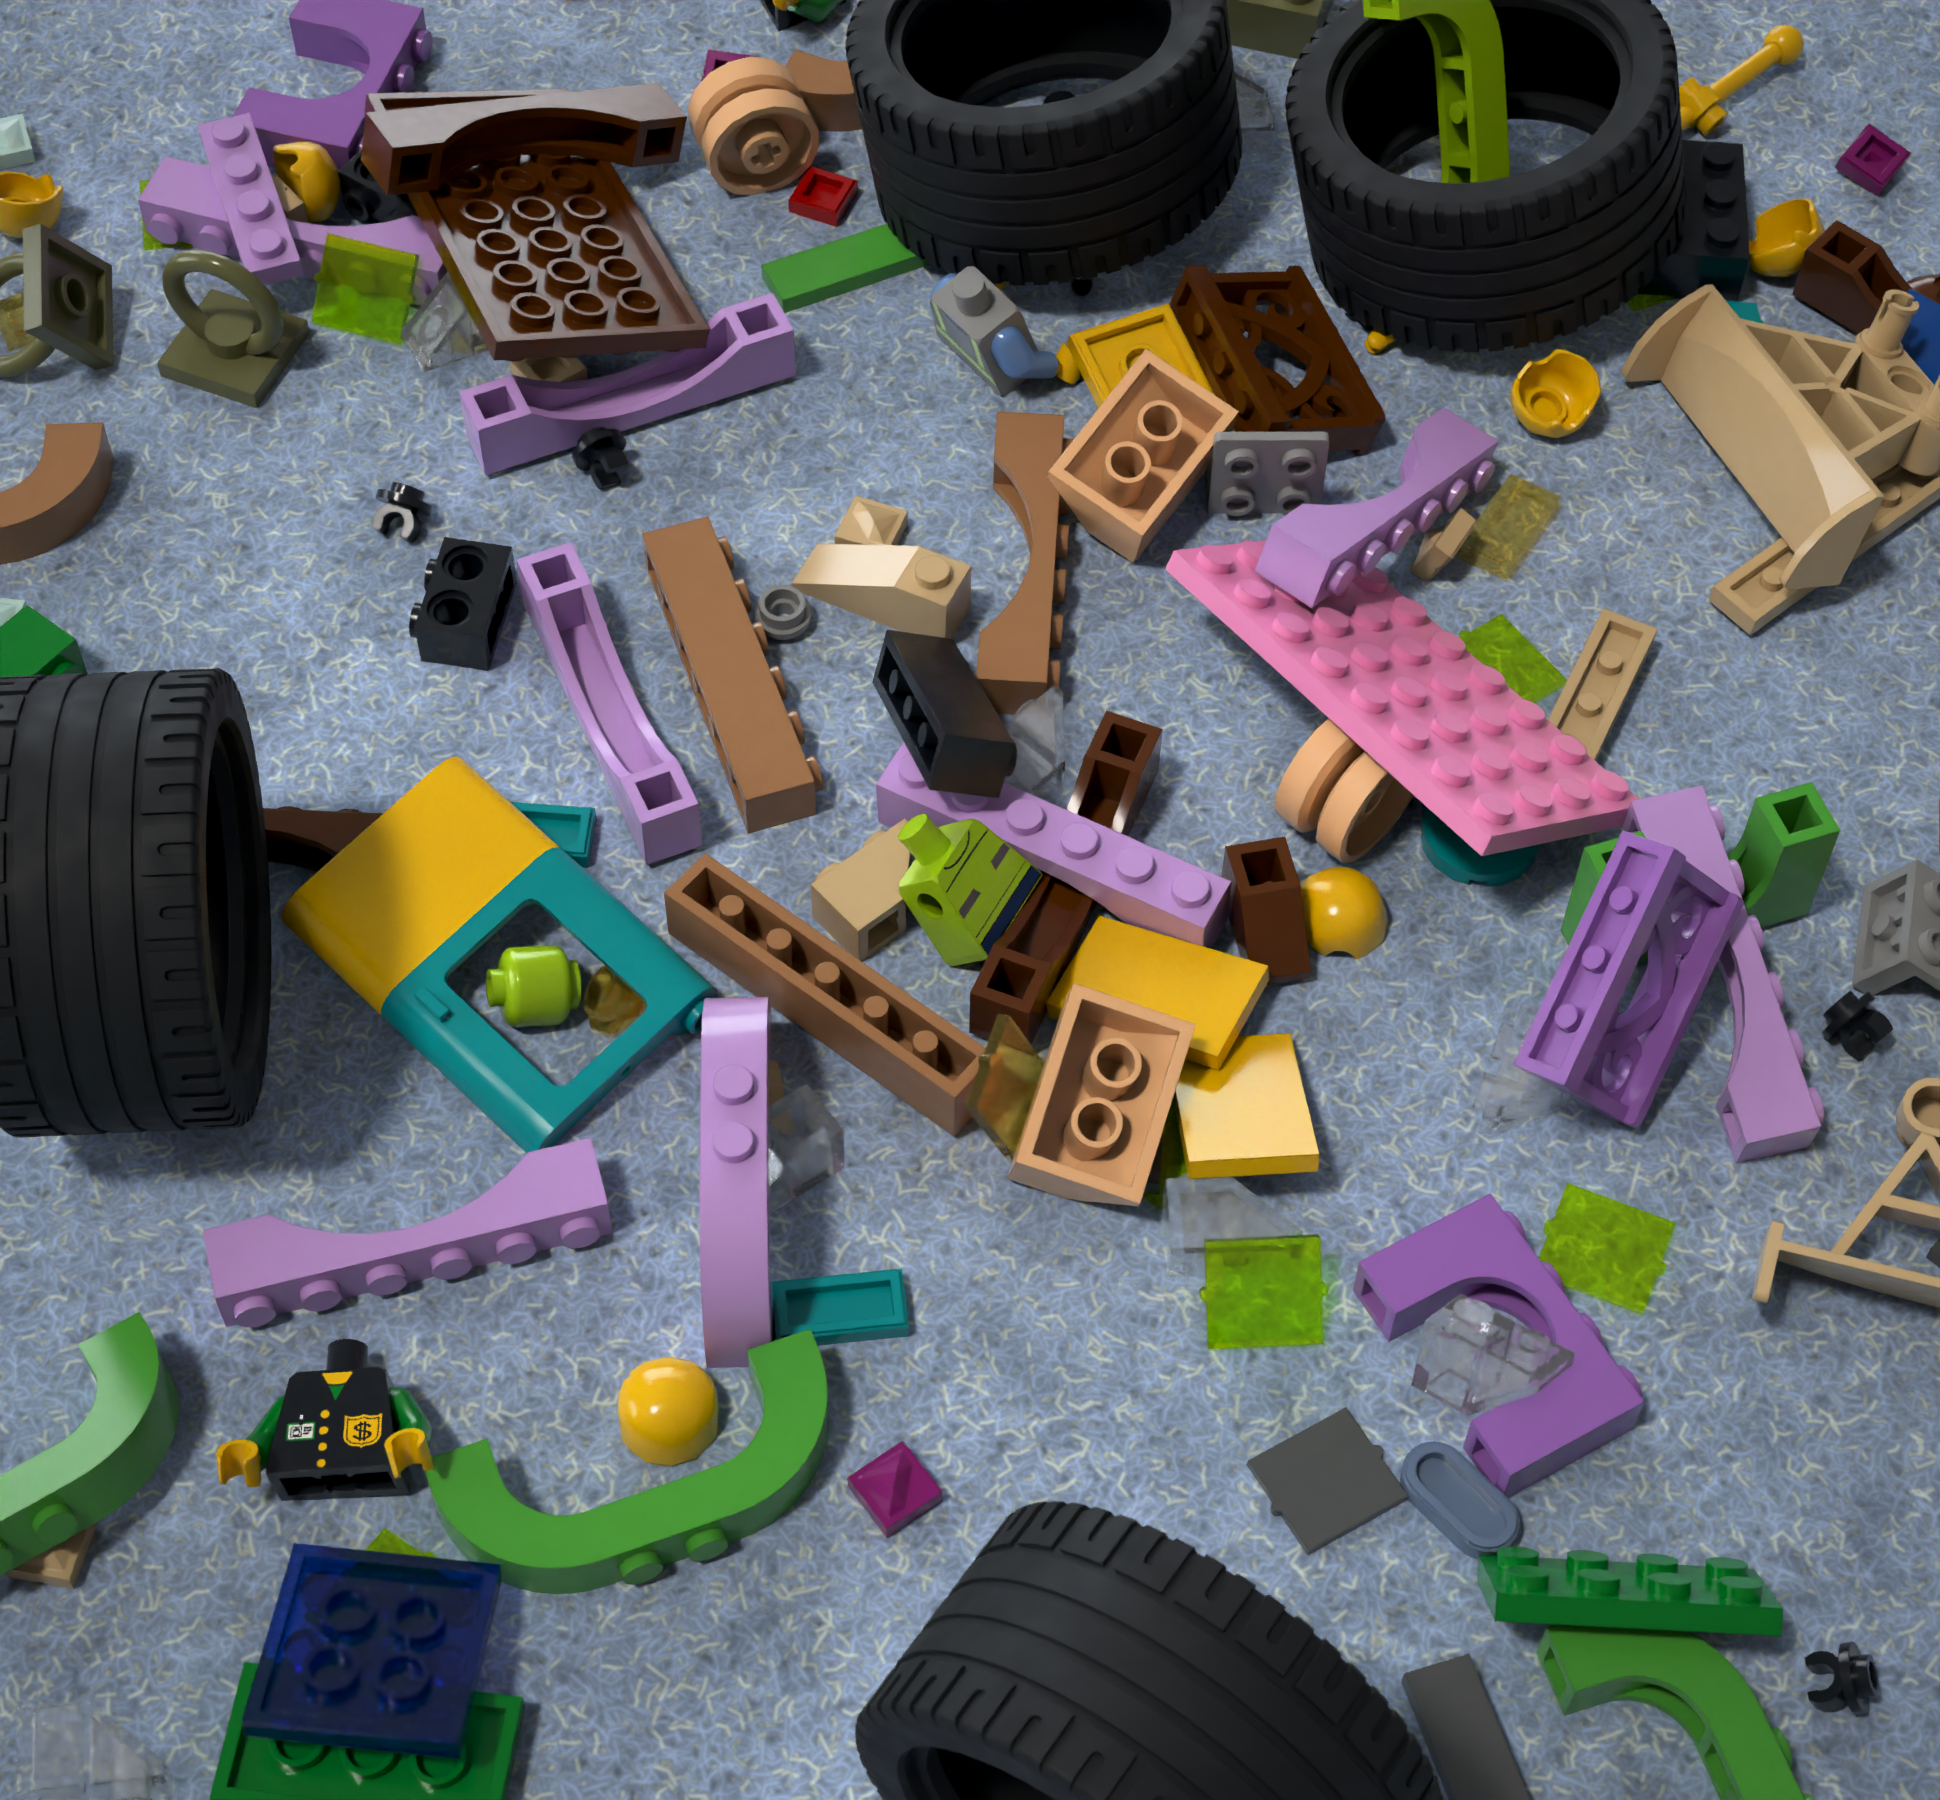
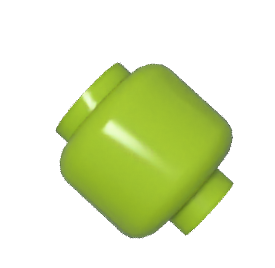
[486,945,581,1027]

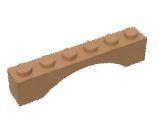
[976,411,1074,717]

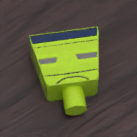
[898,813,1042,967]

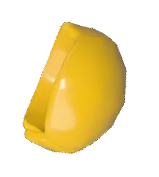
[273,141,340,223]
[0,171,63,238]
[1749,198,1825,277]
[1510,349,1602,438]
[1300,867,1389,959]
[618,1356,719,1466]

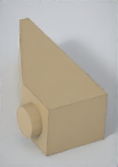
[791,543,971,639]

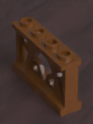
[1169,265,1385,455]

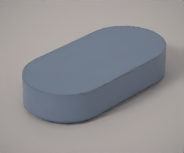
[1400,1442,1520,1559]

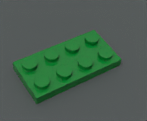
[1477,1546,1783,1636]
[209,1662,525,1800]

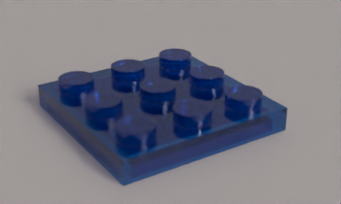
[242,1543,502,1759]

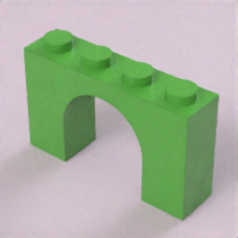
[1560,782,1841,964]

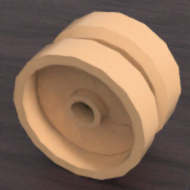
[687,57,819,195]
[1274,718,1414,864]

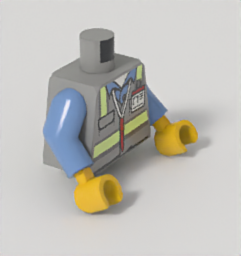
[930,266,1082,398]

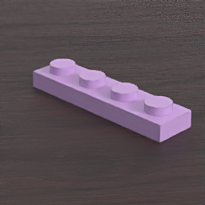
[197,113,304,285]

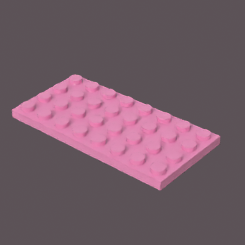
[1165,540,1639,857]

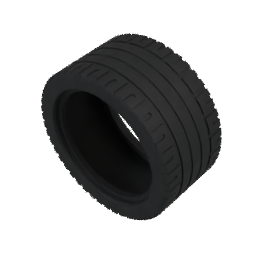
[845,0,1243,286]
[1285,0,1686,352]
[0,668,272,1138]
[855,1501,1443,1800]

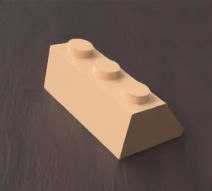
[1047,349,1239,564]
[1007,983,1196,1206]

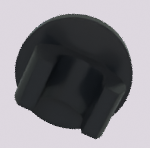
[572,427,629,490]
[372,482,433,543]
[1822,991,1893,1060]
[1805,1641,1879,1714]

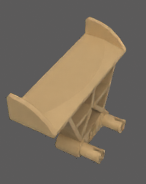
[1621,284,1940,589]
[1752,1078,1940,1308]

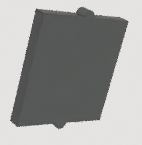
[1247,1407,1408,1555]

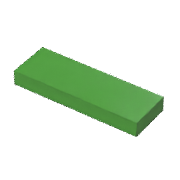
[761,224,930,313]

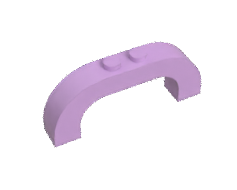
[699,997,773,1368]

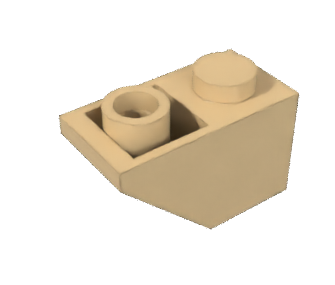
[811,818,913,962]

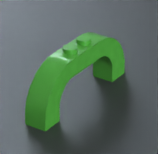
[0,1312,179,1577]
[425,1329,829,1594]
[1536,1624,1814,1800]

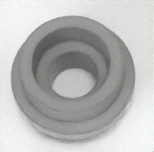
[754,585,812,640]

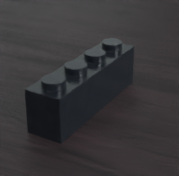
[872,630,1017,798]

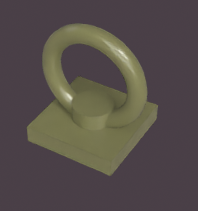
[0,224,114,378]
[157,249,310,408]

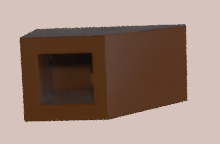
[1221,837,1311,986]

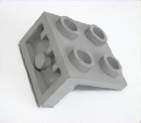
[1205,432,1330,516]
[1852,859,1940,995]

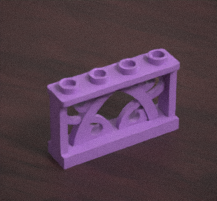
[1513,831,1744,1128]

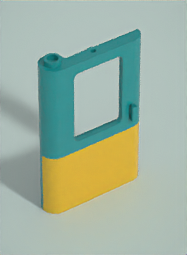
[281,756,717,1153]

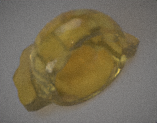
[583,966,643,1034]

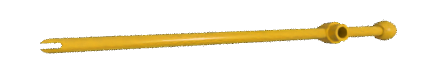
[1365,24,1804,354]

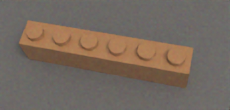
[642,516,823,834]
[664,853,995,1136]

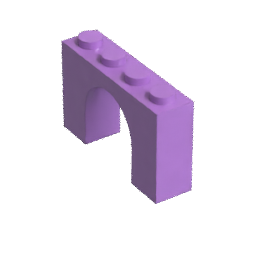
[232,0,433,170]
[1353,1193,1644,1498]

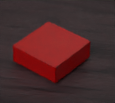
[788,166,858,227]

